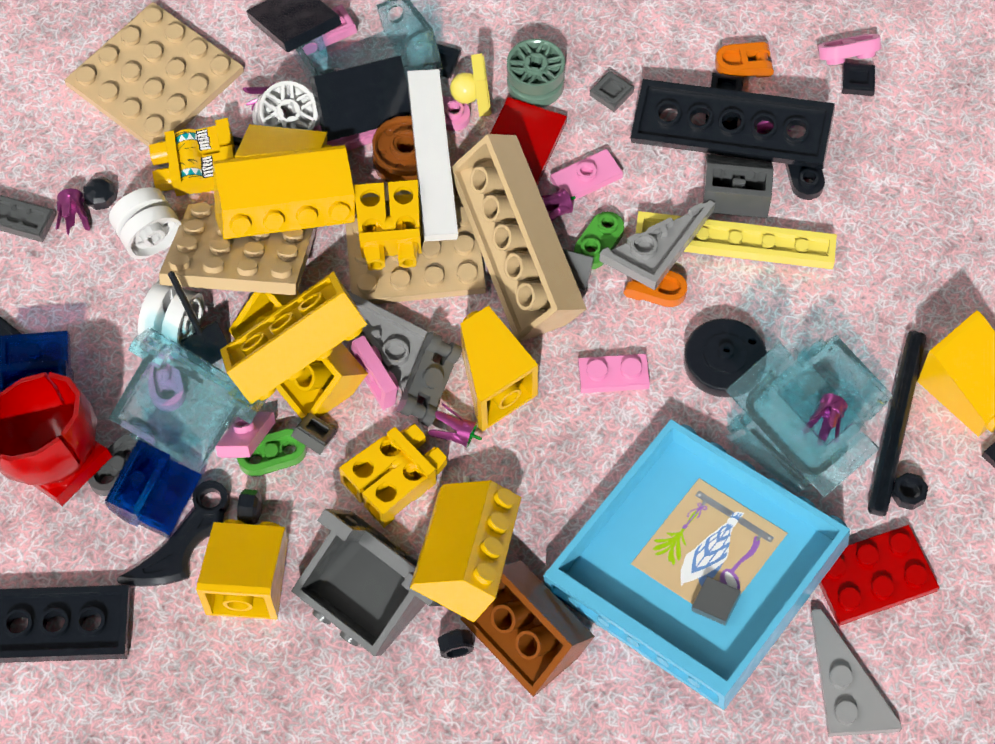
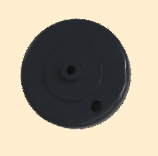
[683,318,767,397]

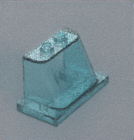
[108,327,268,473]
[726,341,879,497]

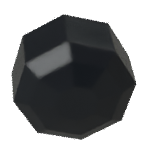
[83,177,116,210]
[891,472,928,510]
[237,489,263,525]
[437,629,474,659]

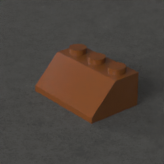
[460,560,595,697]

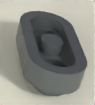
[88,434,149,496]

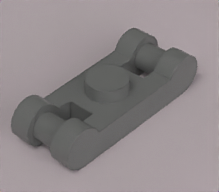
[397,331,462,427]

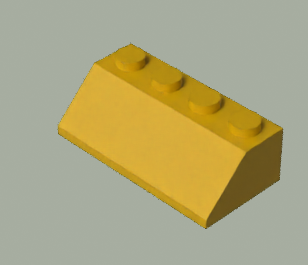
[213,145,355,240]
[220,271,367,404]
[228,291,368,419]
[410,480,522,622]

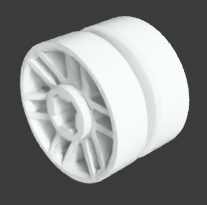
[252,81,318,130]
[109,187,181,259]
[138,281,204,352]

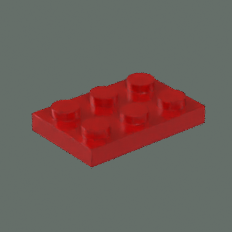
[819,524,940,626]

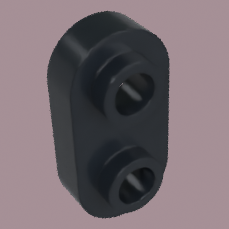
[785,164,825,200]

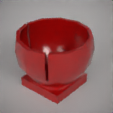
[0,372,113,506]

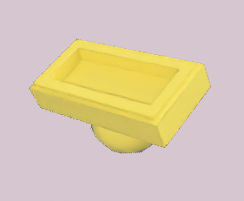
[450,53,492,117]

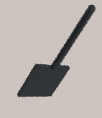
[168,271,228,373]

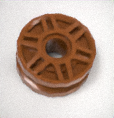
[372,116,418,183]

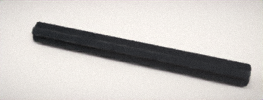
[868,331,926,517]

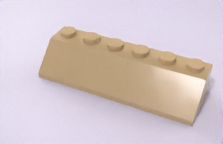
[451,134,587,342]

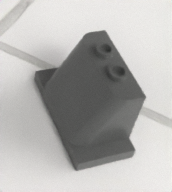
[291,509,442,656]

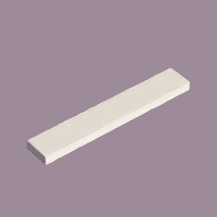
[407,69,458,242]

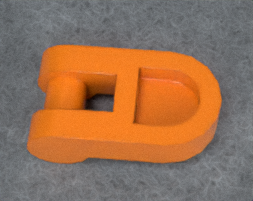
[715,42,774,78]
[623,271,687,307]

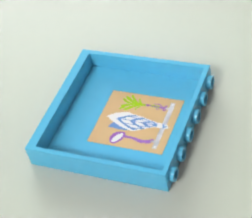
[543,419,850,710]

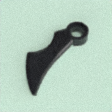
[117,480,230,587]

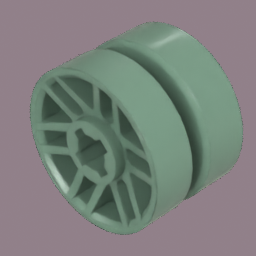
[507,39,565,107]

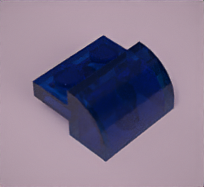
[0,331,74,392]
[105,440,202,539]

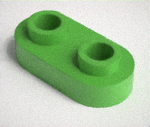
[574,212,624,269]
[237,429,307,476]

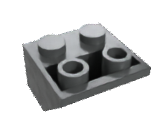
[703,154,774,218]

